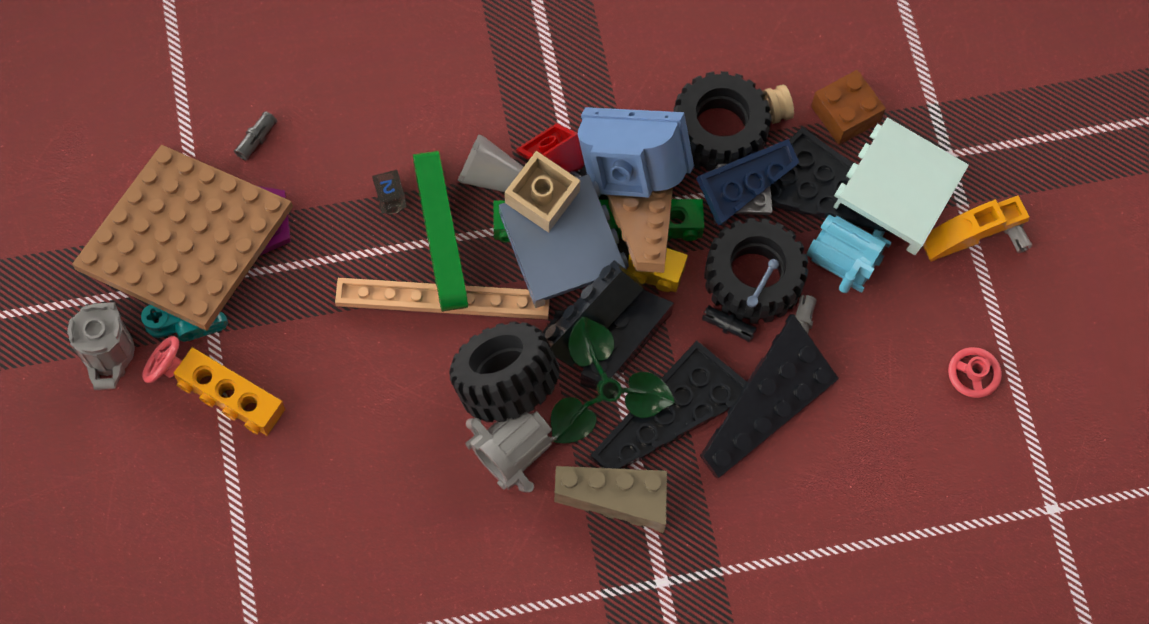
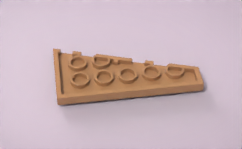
[604,187,673,273]

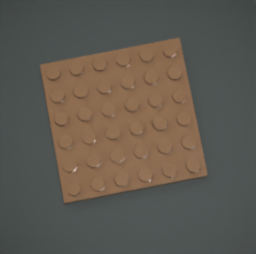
[72,145,293,331]

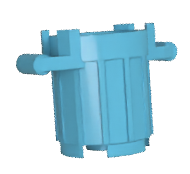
[806,214,891,293]

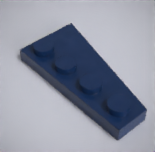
[696,139,800,226]

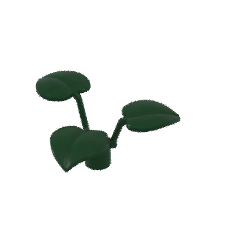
[550,317,674,443]

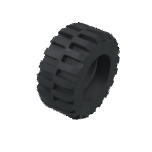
[673,71,771,172]
[704,218,808,324]
[449,322,560,422]

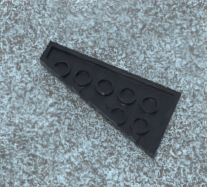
[700,314,839,478]
[590,340,747,469]

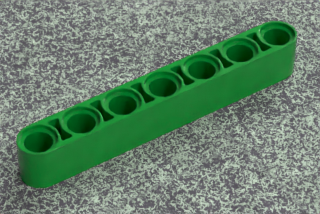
[413,151,468,312]

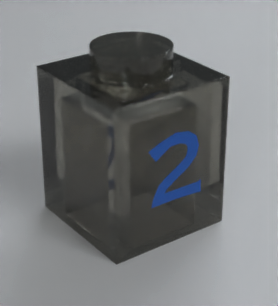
[372,170,407,214]

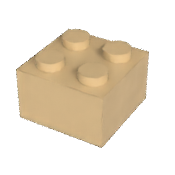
[505,151,580,233]

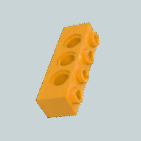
[173,347,286,436]

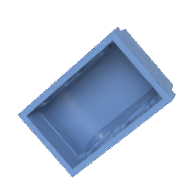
[578,107,694,198]

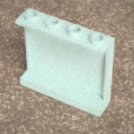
[834,117,969,255]

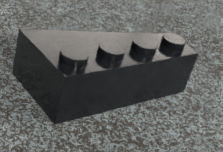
[580,290,674,391]

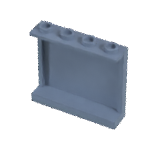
[499,174,629,308]

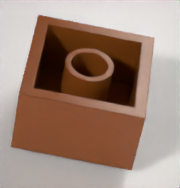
[811,69,886,145]

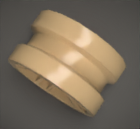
[763,84,794,124]

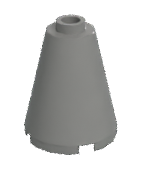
[457,134,523,192]

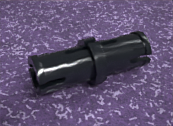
[702,305,757,343]

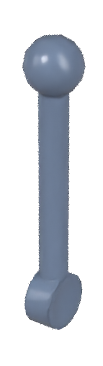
[747,259,779,308]

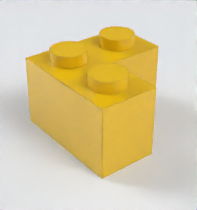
[627,248,688,292]

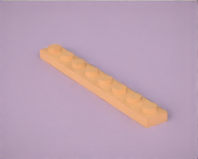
[335,278,549,319]

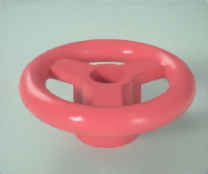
[142,336,182,383]
[948,347,1002,398]

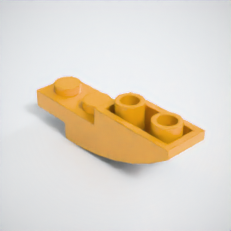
[923,196,1030,261]

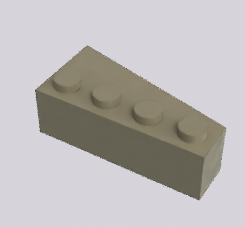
[554,466,667,533]

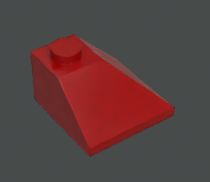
[515,123,584,172]

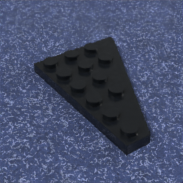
[770,127,893,234]

